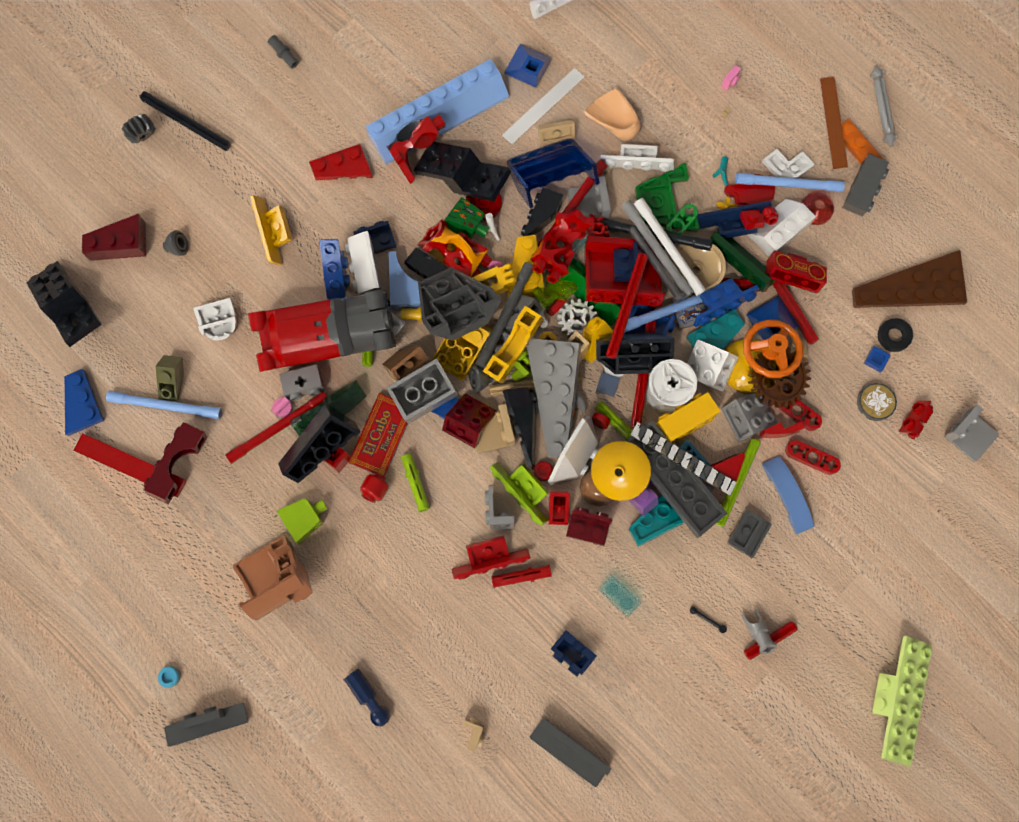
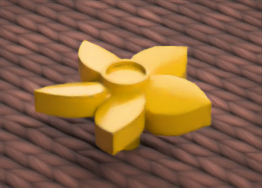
[716,196,738,210]

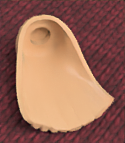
[584,88,640,141]

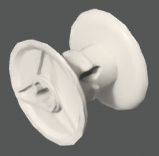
[646,359,697,414]

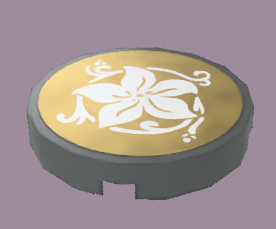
[857,383,897,421]

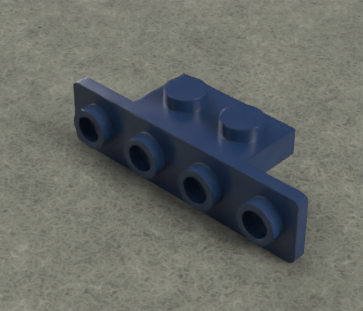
[697,201,772,239]

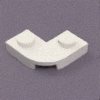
[762,149,815,178]

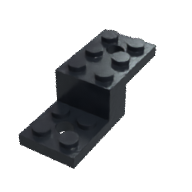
[413,142,512,202]
[26,261,102,347]

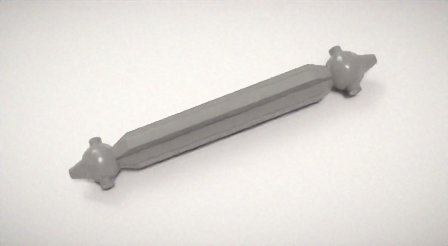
[870,65,898,147]

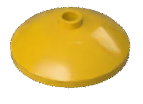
[726,339,776,394]
[591,441,651,501]

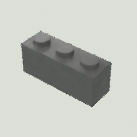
[842,154,889,216]

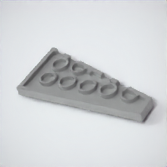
[527,338,582,458]

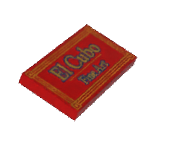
[348,393,408,476]

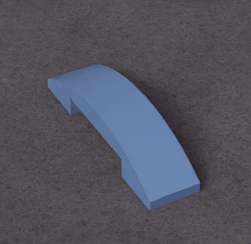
[762,456,815,535]

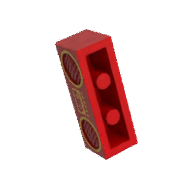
[766,250,827,294]

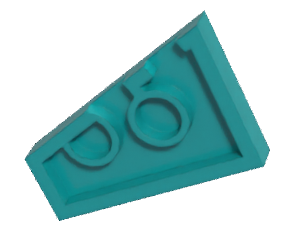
[628,495,684,547]

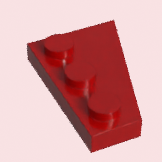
[309,144,373,180]

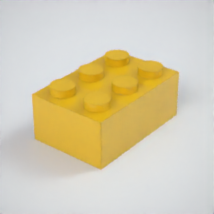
[656,392,721,444]

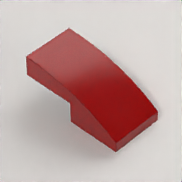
[759,421,805,438]

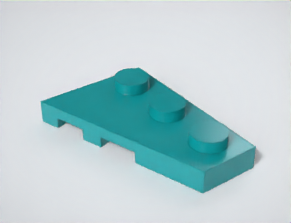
[686,310,745,350]

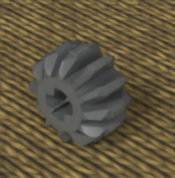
[122,114,156,143]

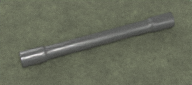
[476,262,533,369]

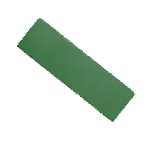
[558,258,622,325]

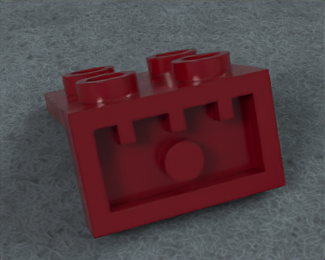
[442,394,497,448]
[566,507,613,546]

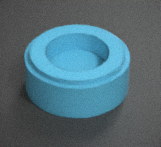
[158,667,180,688]

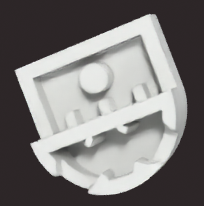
[193,297,237,340]

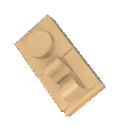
[537,120,575,145]

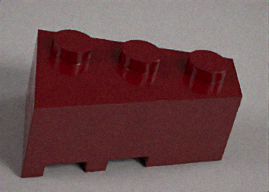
[82,214,146,261]

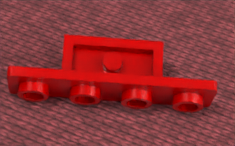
[452,535,531,580]

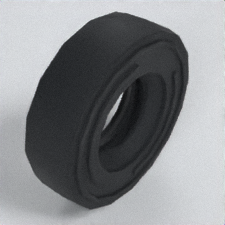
[877,318,913,352]

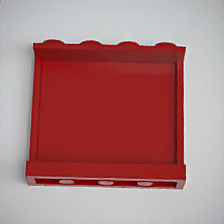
[584,236,665,307]

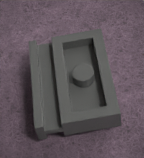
[727,509,772,558]

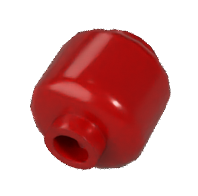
[360,473,389,503]

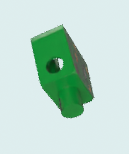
[445,197,490,239]

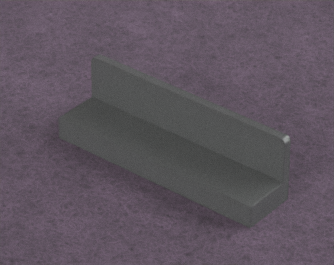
[530,717,611,787]

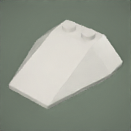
[548,415,599,485]

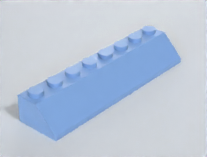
[366,59,509,165]

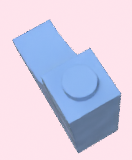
[389,251,421,311]

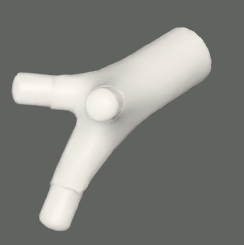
[485,213,500,241]

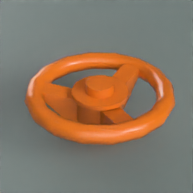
[743,320,803,378]

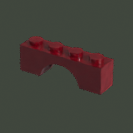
[143,422,207,505]

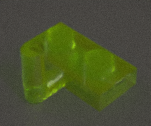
[533,279,578,307]

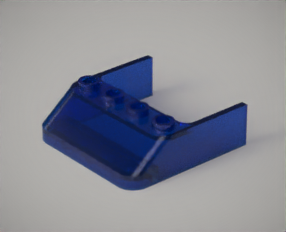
[507,139,600,208]

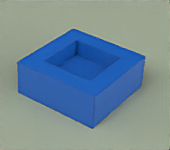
[863,346,891,373]

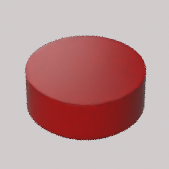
[592,412,611,429]
[534,461,553,481]

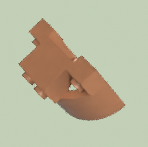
[233,535,313,621]

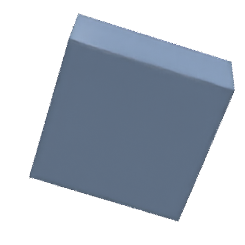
[596,372,620,397]

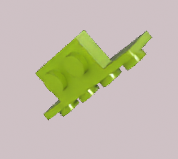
[489,463,550,526]

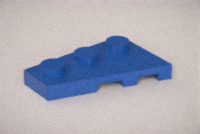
[64,369,104,436]

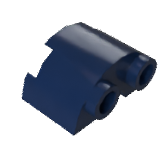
[551,630,597,677]

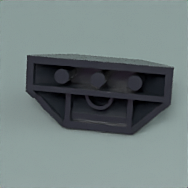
[596,332,675,374]

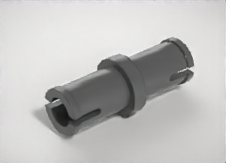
[267,35,299,69]

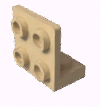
[476,404,515,454]

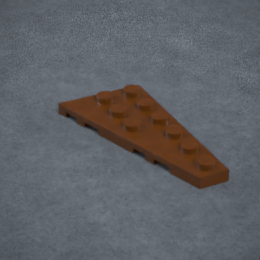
[852,250,967,308]

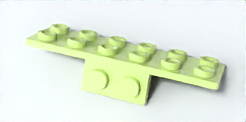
[872,636,932,767]

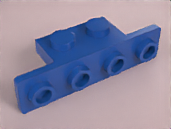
[319,239,350,300]
[693,278,759,328]

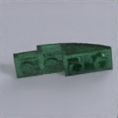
[290,380,366,436]

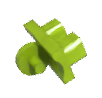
[511,350,532,382]

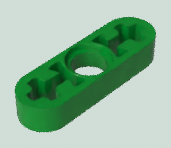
[657,204,698,249]

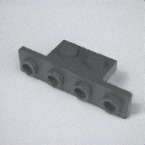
[164,703,249,747]

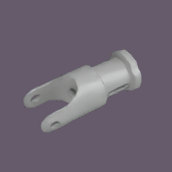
[742,609,777,655]

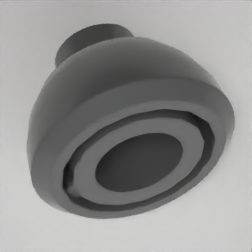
[163,230,189,256]
[469,365,493,392]

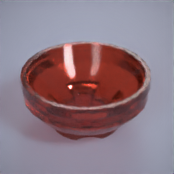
[801,192,834,225]

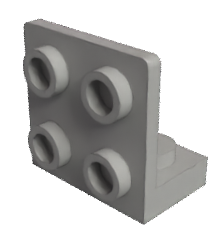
[567,176,611,224]
[721,392,777,442]
[944,404,999,462]
[485,485,514,530]

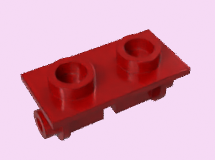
[899,401,933,440]

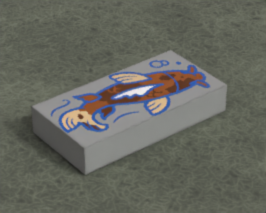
[674,304,716,329]

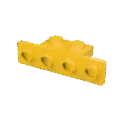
[250,195,292,266]

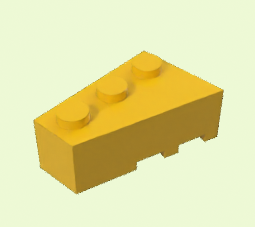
[507,235,544,300]

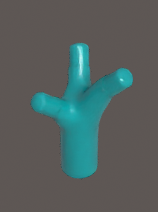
[712,156,729,186]

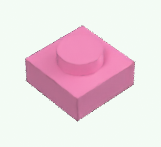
[721,65,741,90]

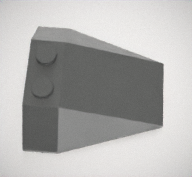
[418,267,501,340]

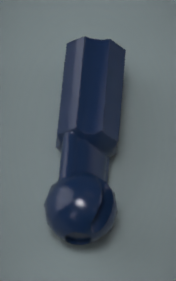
[343,668,390,726]

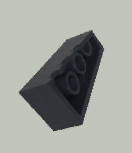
[278,404,361,483]

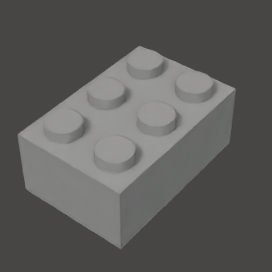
[387,358,459,424]

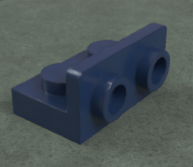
[353,221,396,254]
[613,242,641,282]

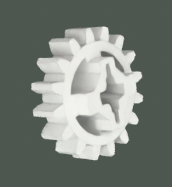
[557,299,597,338]

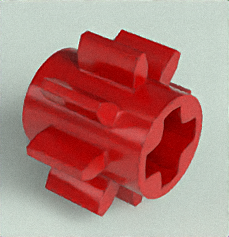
[587,222,609,237]

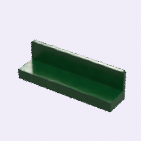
[710,232,776,293]

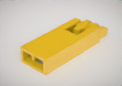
[472,264,517,295]

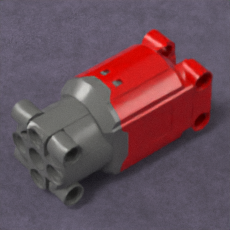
[248,290,396,372]

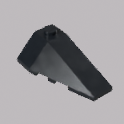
[503,387,537,469]

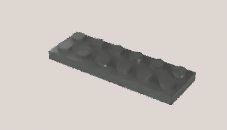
[626,420,728,538]

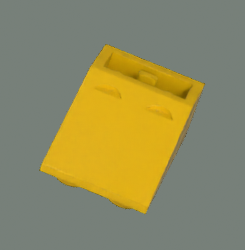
[432,325,493,381]

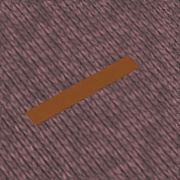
[820,76,848,169]

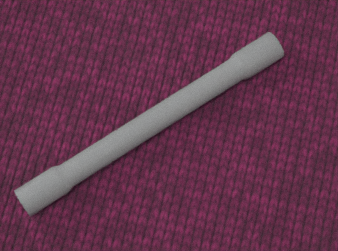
[621,200,694,297]

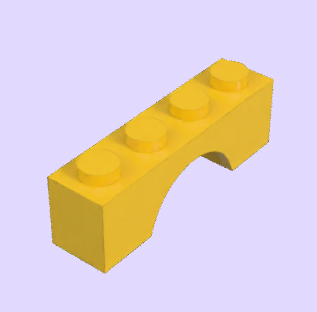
[483,306,544,384]

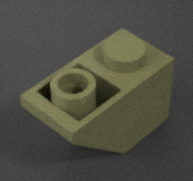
[155,355,184,401]

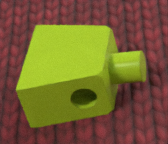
[276,498,328,544]

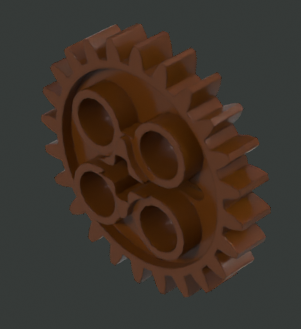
[748,347,811,408]

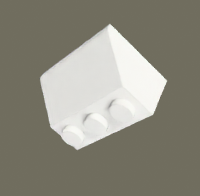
[747,199,816,257]
[345,231,381,295]

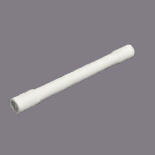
[634,198,706,296]

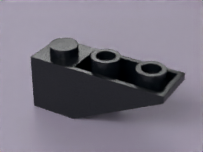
[521,187,563,236]

